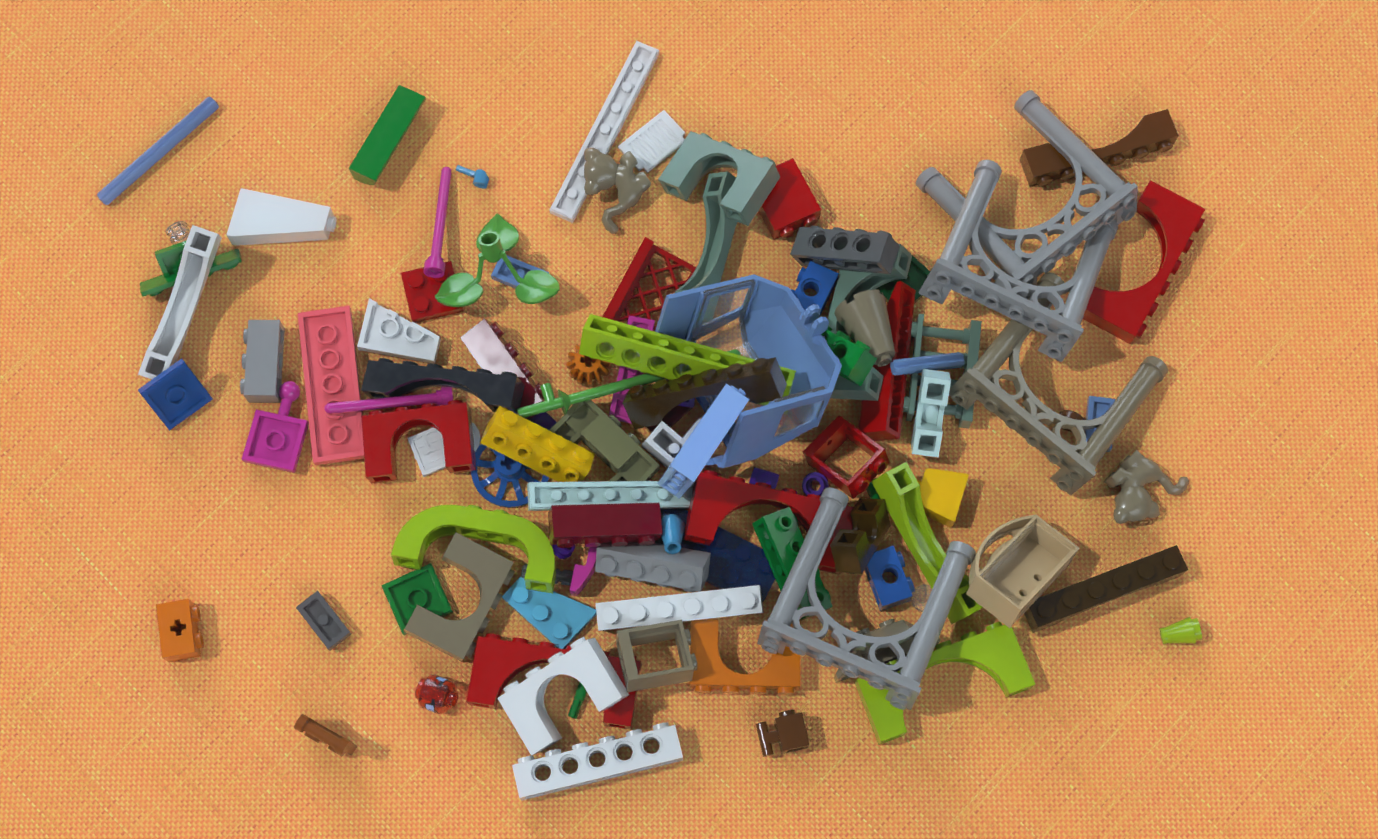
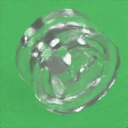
[165,221,190,245]

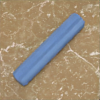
[890,352,965,375]

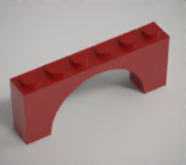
[1083,180,1205,344]
[683,470,854,575]
[466,633,642,730]

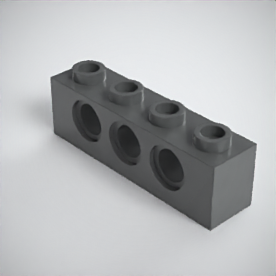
[790,226,900,274]

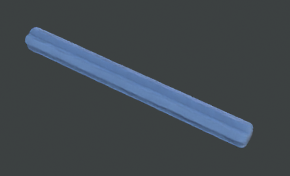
[97,97,219,205]

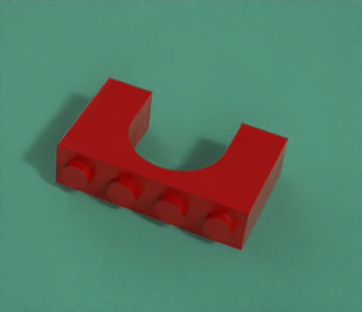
[361,400,476,484]

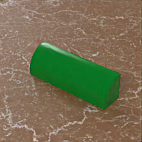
[349,85,426,185]

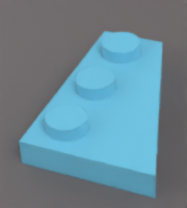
[502,577,597,649]

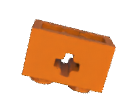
[156,598,204,662]

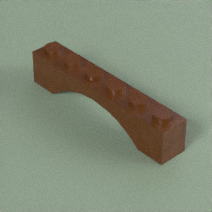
[1020,109,1179,187]

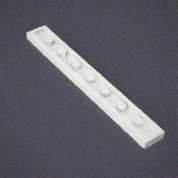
[549,41,659,223]

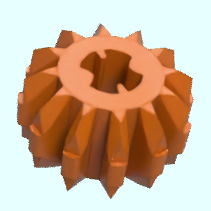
[566,344,611,387]

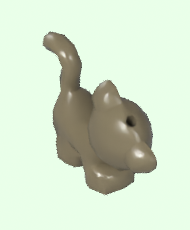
[584,148,651,234]
[1104,450,1189,524]

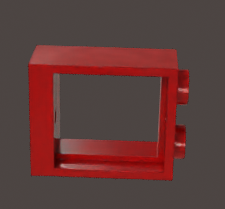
[803,415,890,499]

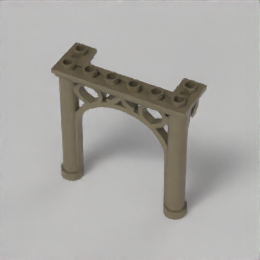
[949,272,1168,496]

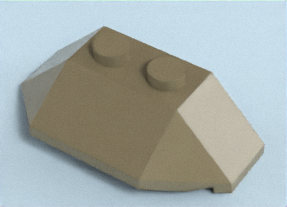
[834,619,940,683]

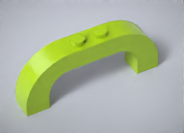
[391,505,556,594]

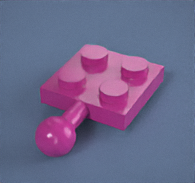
[242,381,309,473]

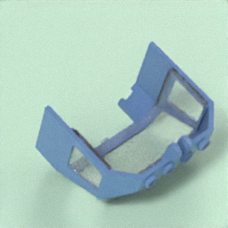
[655,274,842,468]

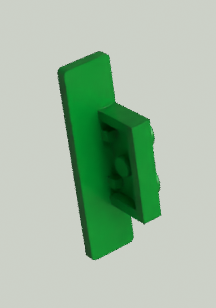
[140,240,242,297]

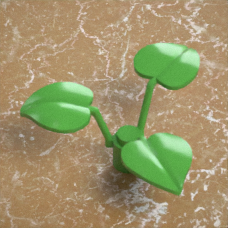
[435,213,560,307]

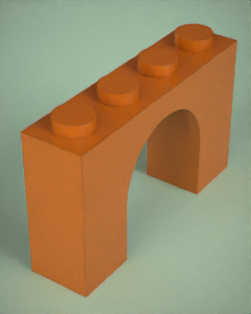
[690,619,801,695]

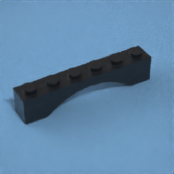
[361,358,525,414]

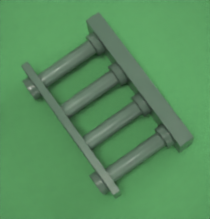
[903,314,982,429]

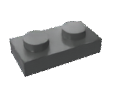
[296,590,351,651]

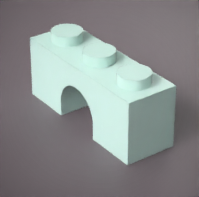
[911,369,951,458]

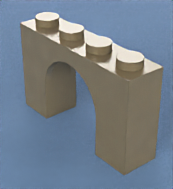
[403,533,515,662]

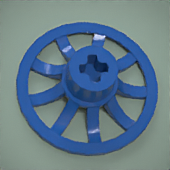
[471,444,549,508]

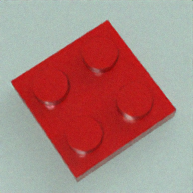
[401,261,463,323]

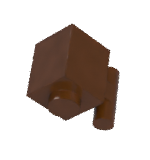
[756,710,810,757]

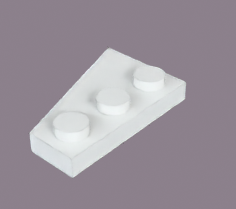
[357,298,441,364]

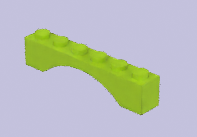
[872,462,983,624]

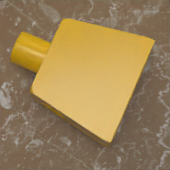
[917,468,969,528]

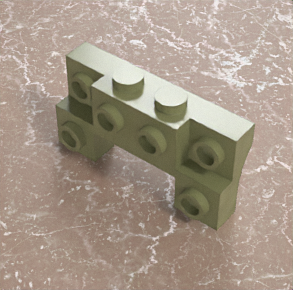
[549,400,660,481]

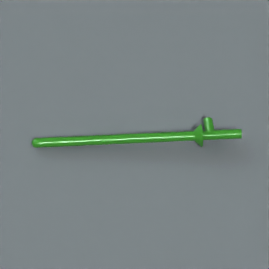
[516,349,741,418]

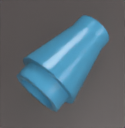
[661,514,685,554]

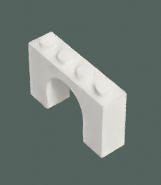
[498,637,629,756]

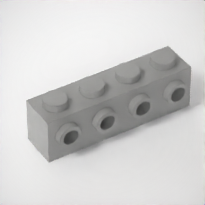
[595,542,711,592]

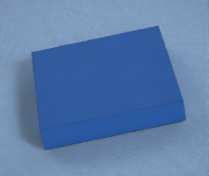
[138,358,213,431]

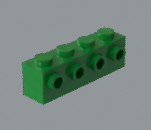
[752,507,833,621]

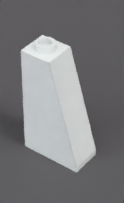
[227,188,337,246]

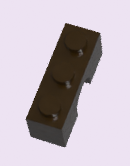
[830,498,891,574]

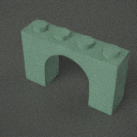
[658,131,781,226]

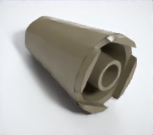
[834,290,895,367]

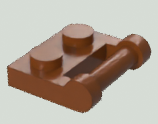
[294,714,357,756]

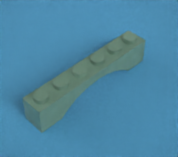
[675,171,737,320]

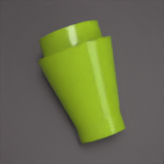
[1159,617,1202,644]

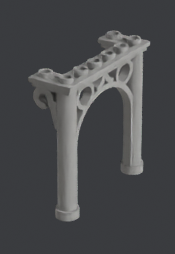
[916,90,1138,299]
[919,160,1118,362]
[757,487,976,710]

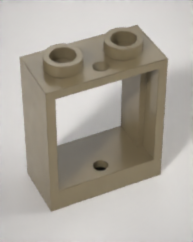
[616,620,697,692]

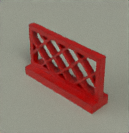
[602,237,696,332]

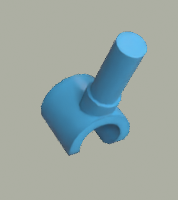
[456,165,489,189]

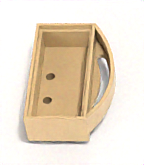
[966,515,1079,628]

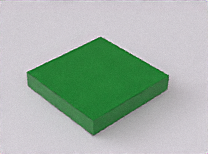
[381,563,453,635]

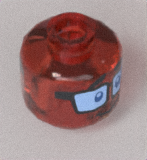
[415,674,458,714]

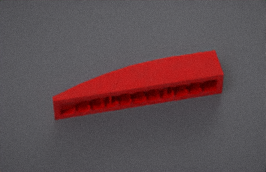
[859,281,916,441]

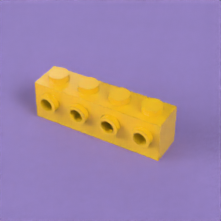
[480,406,595,482]

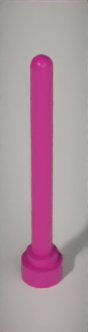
[423,167,451,278]
[324,387,453,414]

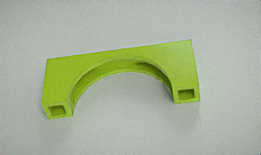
[855,622,1035,745]

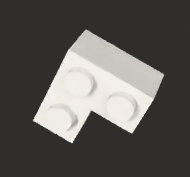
[641,418,701,469]

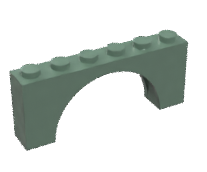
[828,244,912,401]

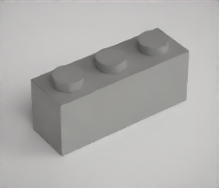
[240,320,285,403]

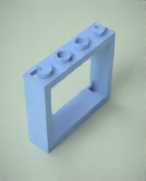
[657,384,750,499]

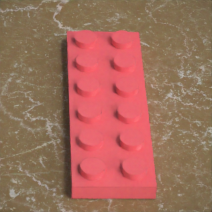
[297,306,364,465]

